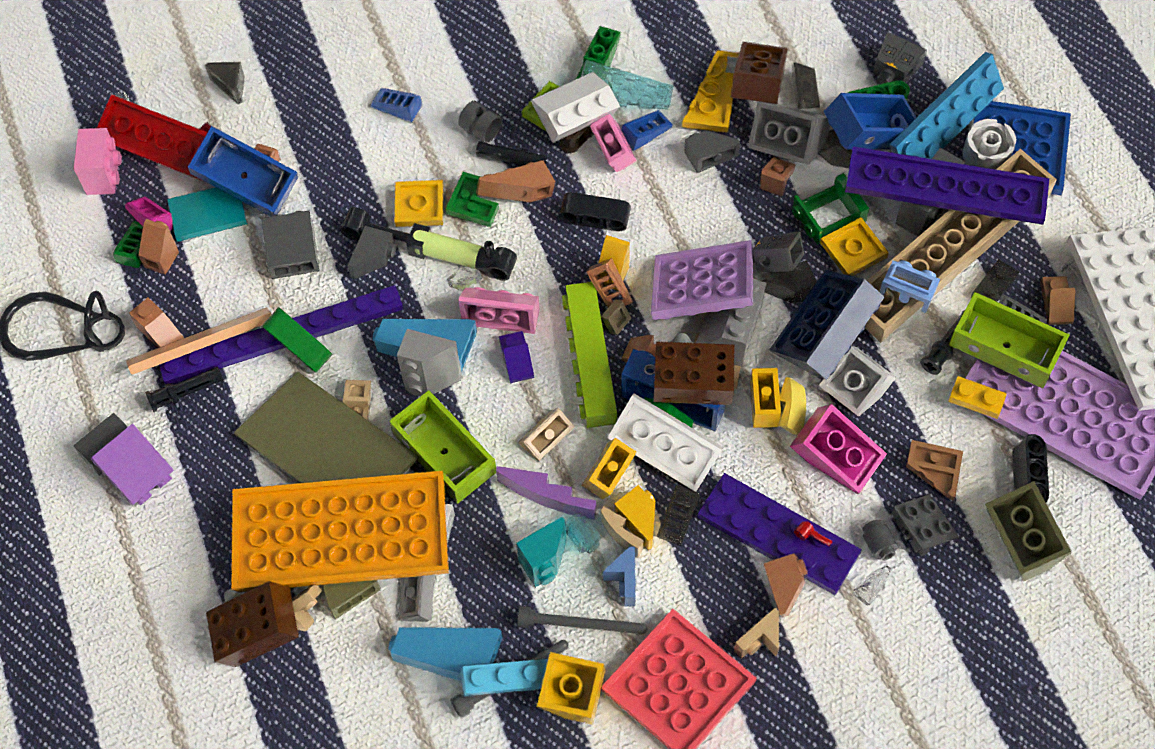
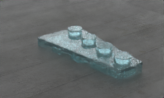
[581,60,673,110]

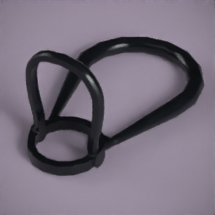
[0,290,125,361]

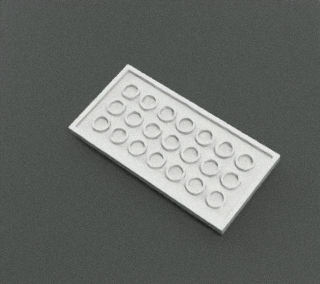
[1067,227,1155,411]

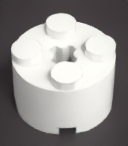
[963,119,1016,170]

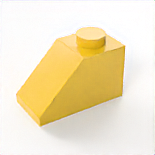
[599,235,630,291]
[614,485,656,551]

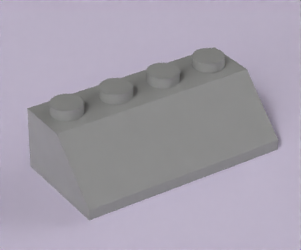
[696,279,767,367]

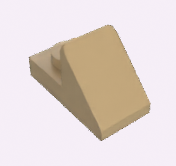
[292,585,322,631]
[734,608,779,659]

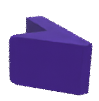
[499,331,534,384]

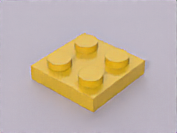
[395,180,443,227]
[820,217,889,276]

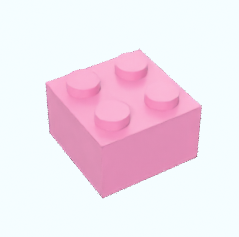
[74,128,122,195]

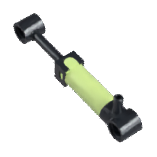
[340,207,518,281]

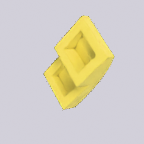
[779,377,806,435]

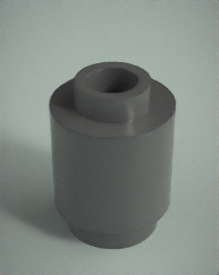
[862,519,898,561]

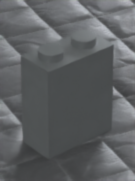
[262,210,320,279]

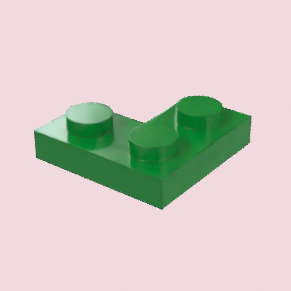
[445,171,499,227]

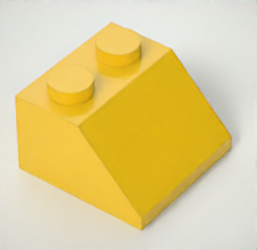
[537,652,605,725]

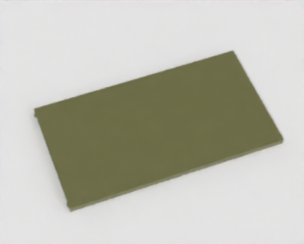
[234,372,419,483]

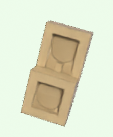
[343,380,371,421]
[601,506,643,558]

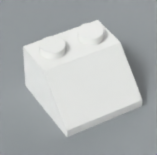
[819,346,896,416]

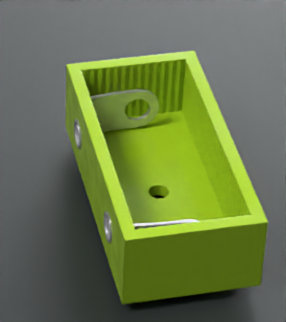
[949,292,1070,388]
[389,390,496,504]

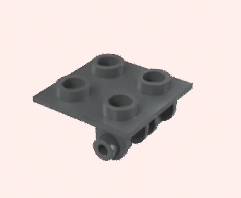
[892,494,959,556]

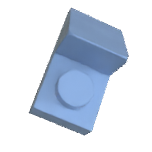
[603,547,636,606]

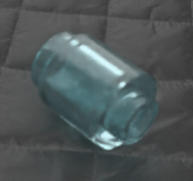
[565,513,601,553]

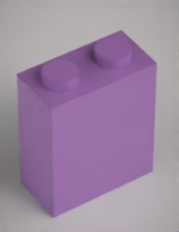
[91,423,174,506]

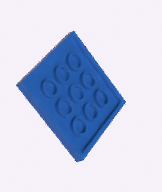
[973,101,1071,196]

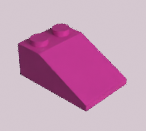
[790,404,887,494]

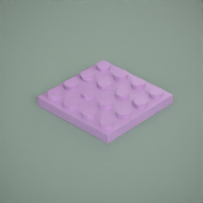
[651,240,753,320]

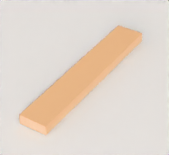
[126,307,271,374]

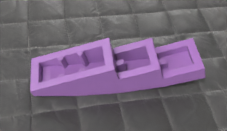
[496,466,597,520]

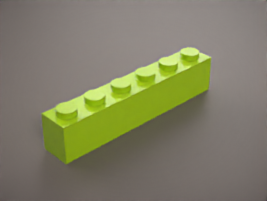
[562,282,617,428]

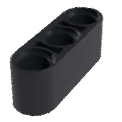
[559,192,631,231]
[1012,434,1049,502]

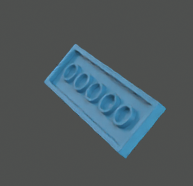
[889,52,1004,159]

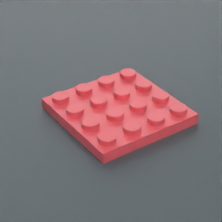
[601,609,757,749]

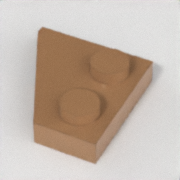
[906,440,963,500]

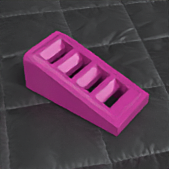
[125,196,173,231]

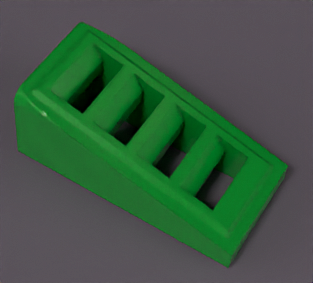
[113,221,143,268]

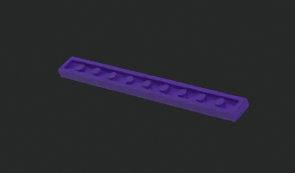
[159,285,404,384]

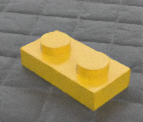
[948,376,1007,419]

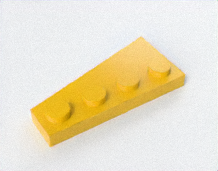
[682,50,739,133]

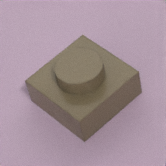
[601,299,631,335]

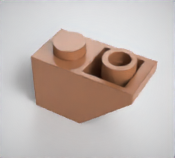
[139,219,179,275]

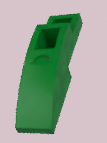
[575,26,621,81]

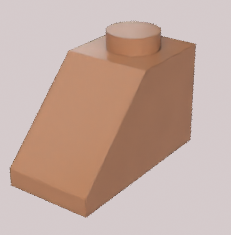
[129,298,184,348]
[763,554,808,618]

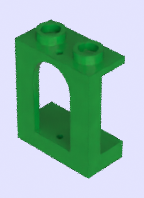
[792,173,869,245]

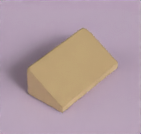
[518,408,575,461]

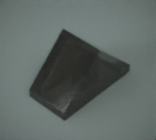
[205,62,245,105]

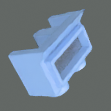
[880,260,940,313]

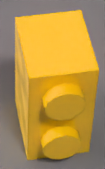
[750,368,781,428]
[581,438,636,500]

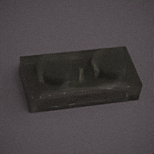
[971,259,1019,302]

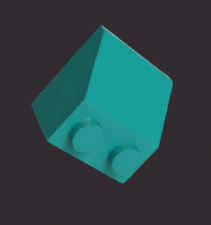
[516,516,567,587]

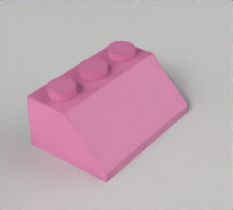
[458,287,540,334]

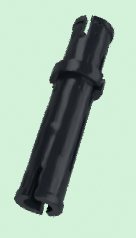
[476,141,547,167]

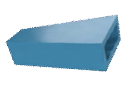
[373,319,477,373]
[388,627,502,681]

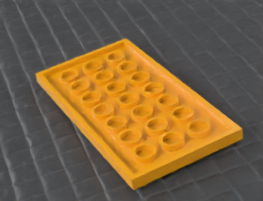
[231,471,449,592]

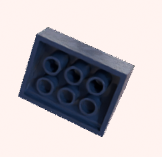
[769,270,884,380]

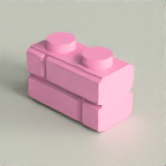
[590,114,637,172]

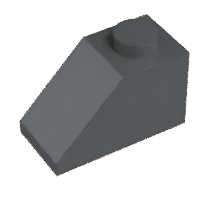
[684,130,740,173]
[347,226,397,279]

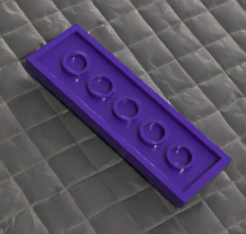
[698,473,862,596]

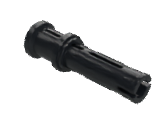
[920,310,965,375]
[145,366,224,413]

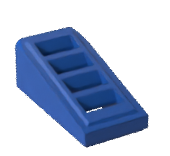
[371,88,422,122]
[621,110,673,151]

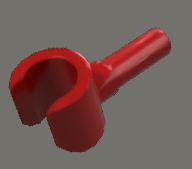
[794,521,832,547]

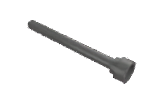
[517,606,647,634]
[450,640,569,719]

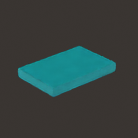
[167,187,247,242]

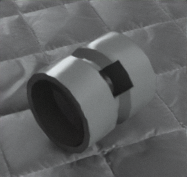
[458,101,502,143]

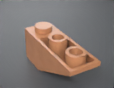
[476,161,555,202]

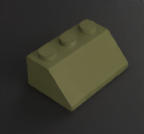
[985,481,1072,582]

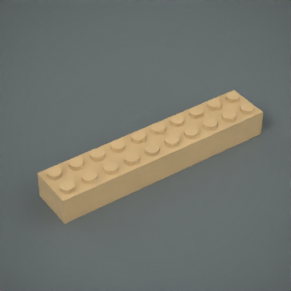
[865,149,1057,343]

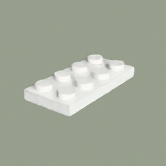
[607,393,723,492]

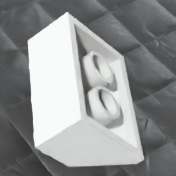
[531,72,620,142]

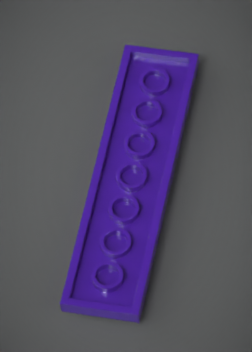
[845,146,1050,225]

